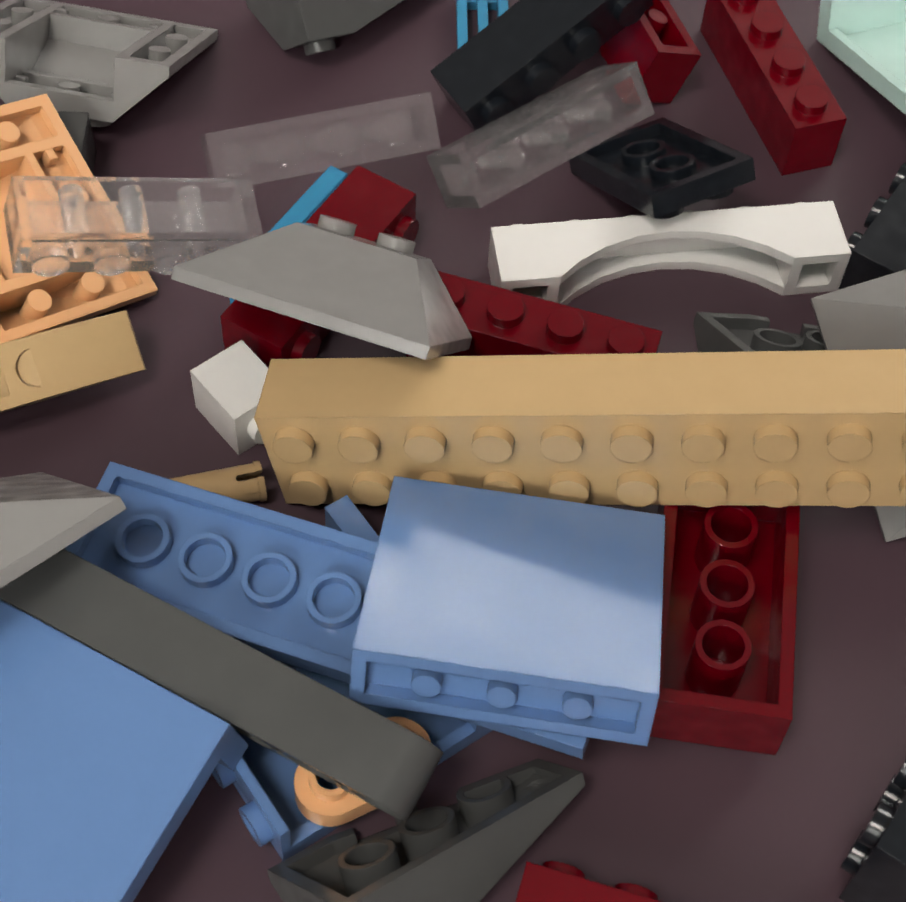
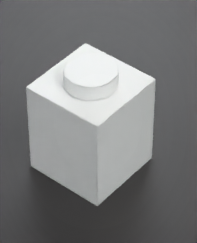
[190,340,268,455]

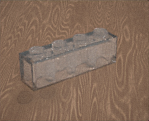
[426,61,655,208]
[200,91,441,192]
[3,176,263,277]

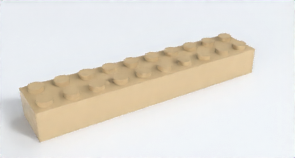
[254,349,906,508]

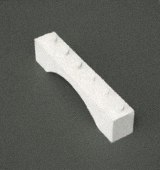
[488,201,852,305]

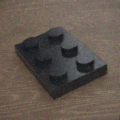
[568,117,756,219]

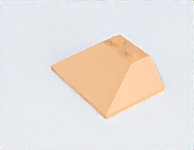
[0,93,158,344]

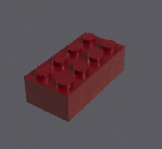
[650,505,800,755]

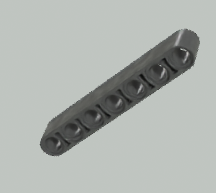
[0,549,443,822]

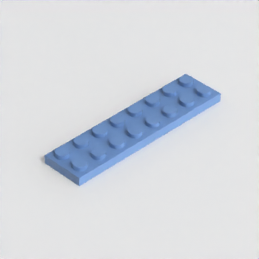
[65,461,590,759]

